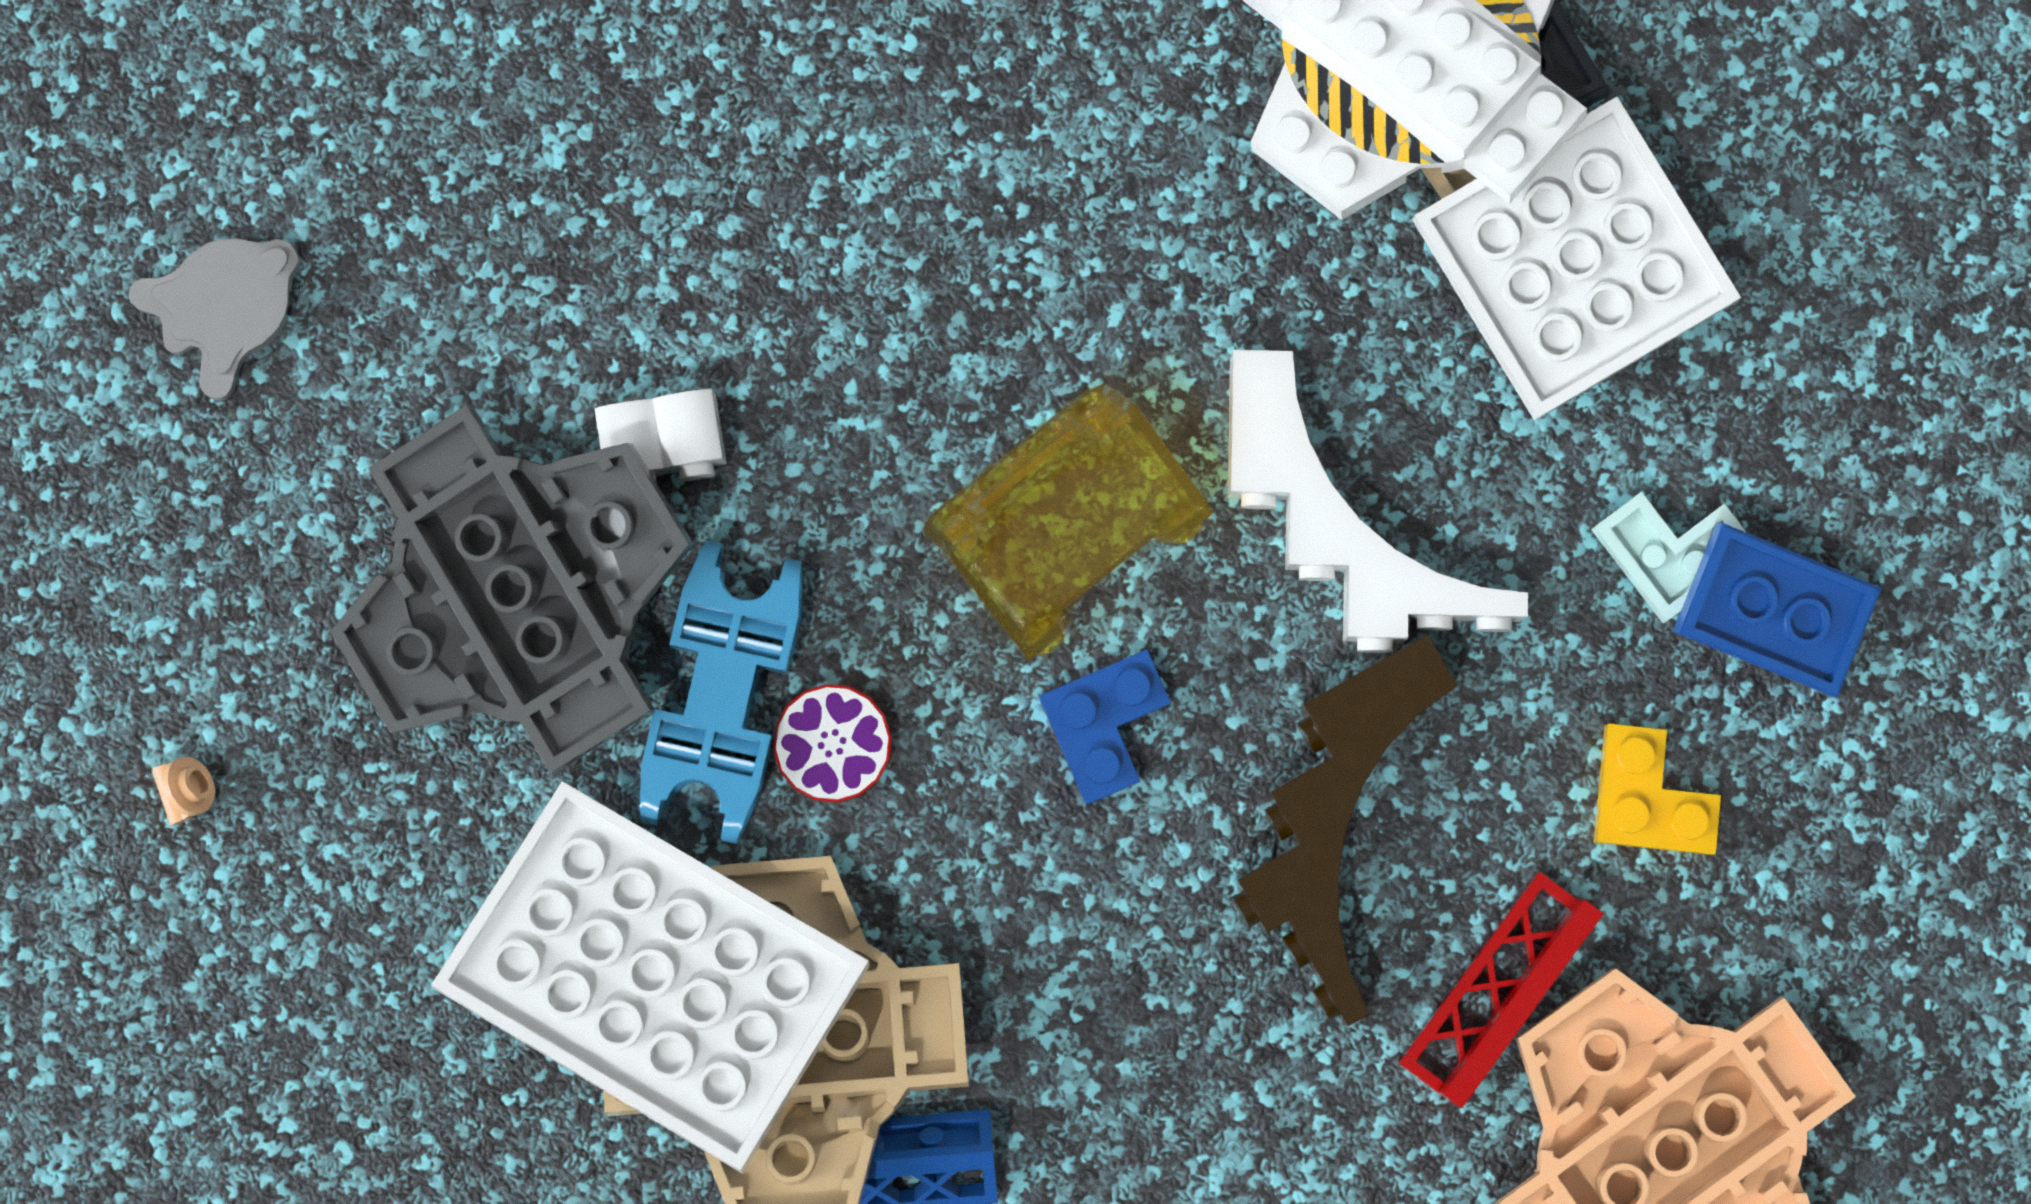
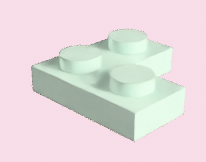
[1591,492,1746,623]

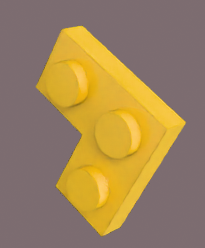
[1594,724,1721,855]

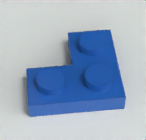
[1038,649,1171,806]

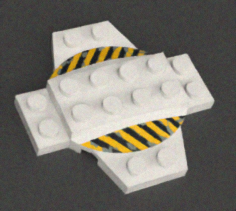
[1242,0,1587,220]

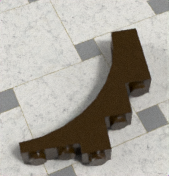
[1232,634,1457,1026]

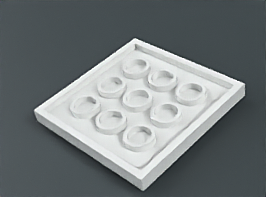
[1412,97,1741,421]

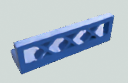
[860,1109,998,1204]

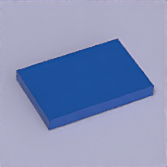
[1673,522,1882,698]

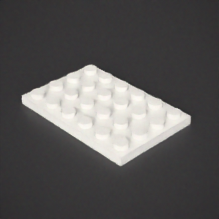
[431,781,870,1174]

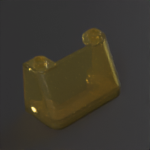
[923,385,1214,661]

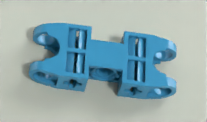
[640,540,803,845]

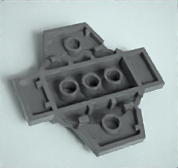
[330,405,694,773]

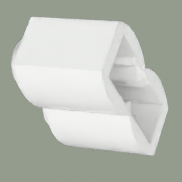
[594,389,727,481]

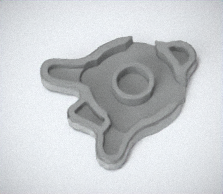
[129,238,300,400]

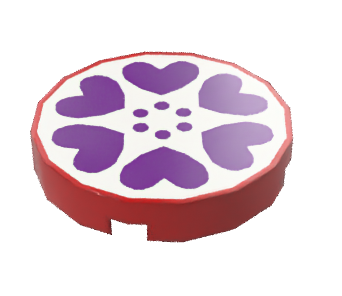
[773,684,892,803]

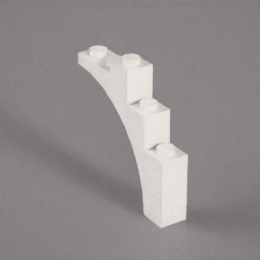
[1228,350,1528,653]

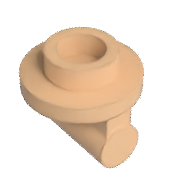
[152,757,215,826]

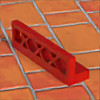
[1398,871,1604,1108]

